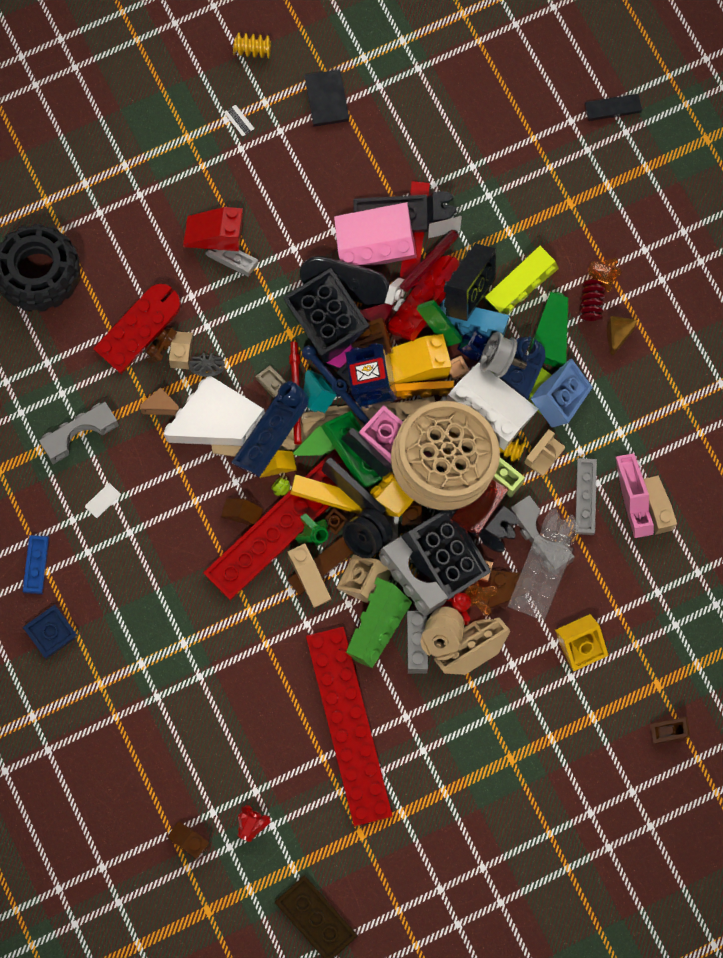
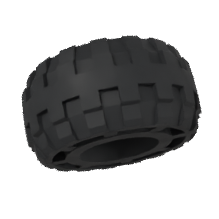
[0,224,80,312]

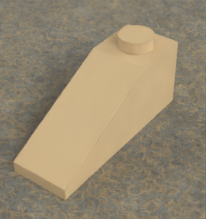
[644,475,677,534]
[288,544,331,608]

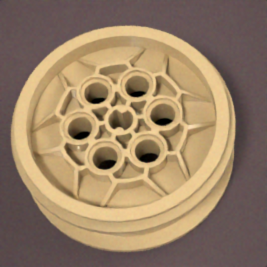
[391,401,500,510]

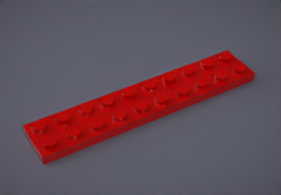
[203,449,356,601]
[306,627,393,827]

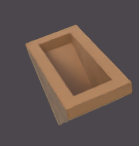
[140,387,179,415]

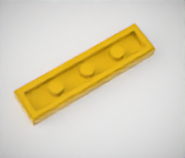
[290,475,363,514]

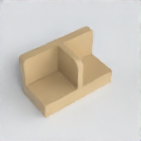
[525,429,565,476]

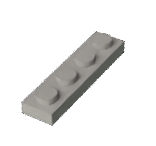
[575,458,597,535]

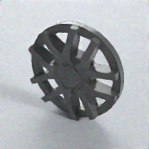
[189,353,225,377]

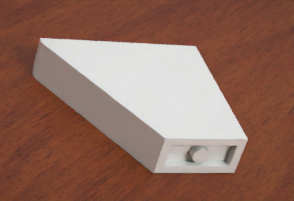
[164,376,265,446]

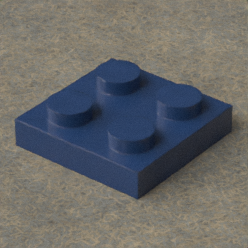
[23,605,78,659]

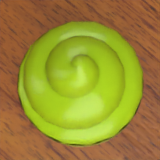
[271,477,290,496]

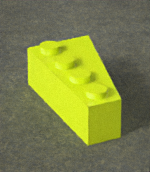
[485,246,559,315]

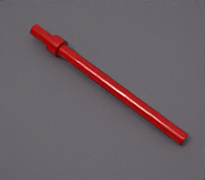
[289,342,302,445]

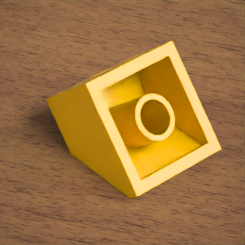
[370,471,414,517]
[555,614,609,672]

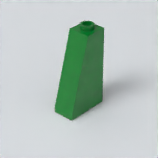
[529,292,568,369]

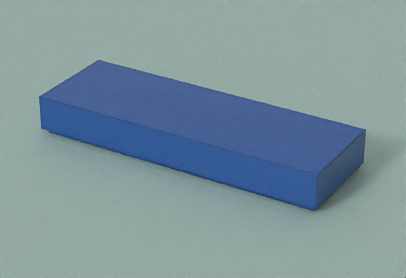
[23,535,49,594]

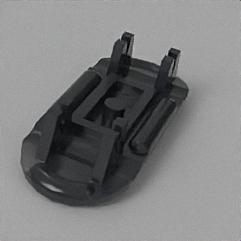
[300,256,389,307]

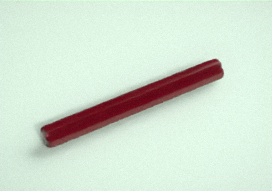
[400,230,459,292]

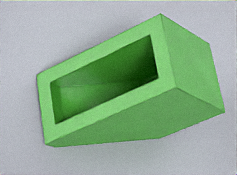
[293,425,334,456]

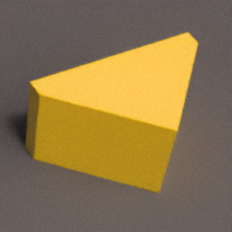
[259,450,297,478]

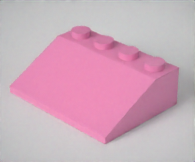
[334,202,417,267]

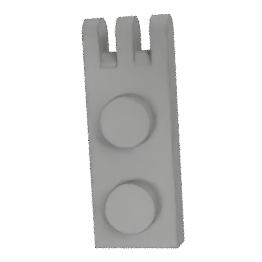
[206,249,258,277]

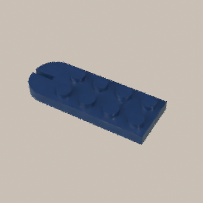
[500,337,546,400]
[231,381,309,477]

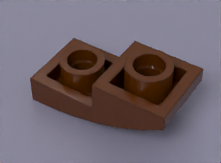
[325,508,356,535]

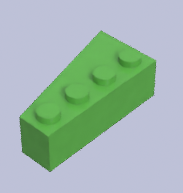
[346,577,412,668]

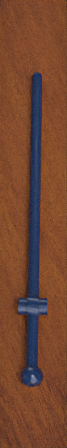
[302,345,440,513]

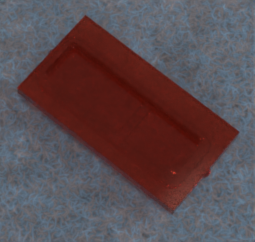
[452,480,509,535]

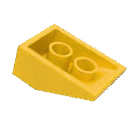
[385,334,452,384]

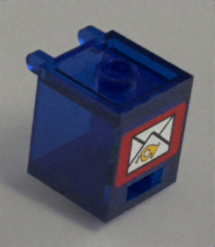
[345,343,397,408]

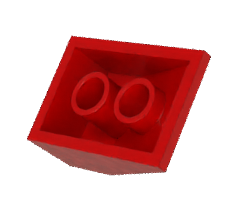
[183,207,243,251]

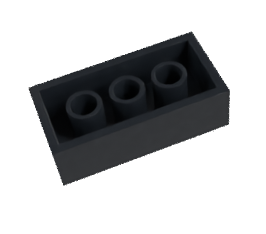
[444,243,496,321]

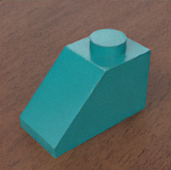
[304,370,337,413]

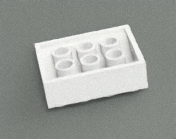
[445,363,538,450]

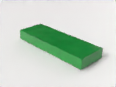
[417,300,462,347]

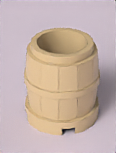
[420,607,464,660]

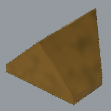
[606,316,637,356]

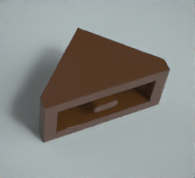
[221,498,263,526]

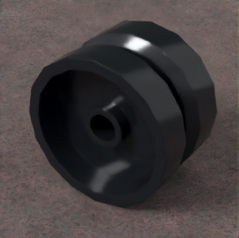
[343,508,393,558]

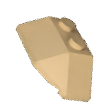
[434,618,510,675]

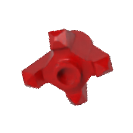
[237,805,271,842]

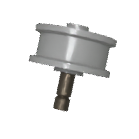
[480,331,527,378]

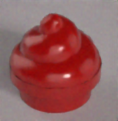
[452,593,471,612]

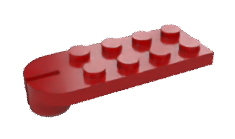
[386,255,460,341]
[93,284,181,375]

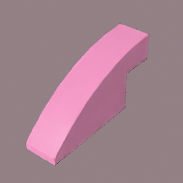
[616,453,654,538]

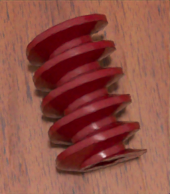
[579,280,606,321]

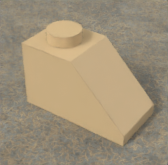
[169,331,193,369]

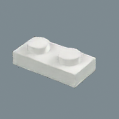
[385,278,405,305]

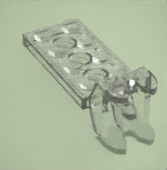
[508,509,578,622]

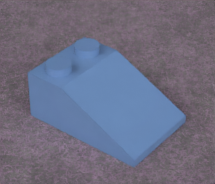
[531,359,593,427]

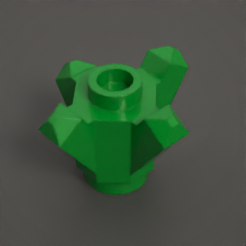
[296,513,328,547]

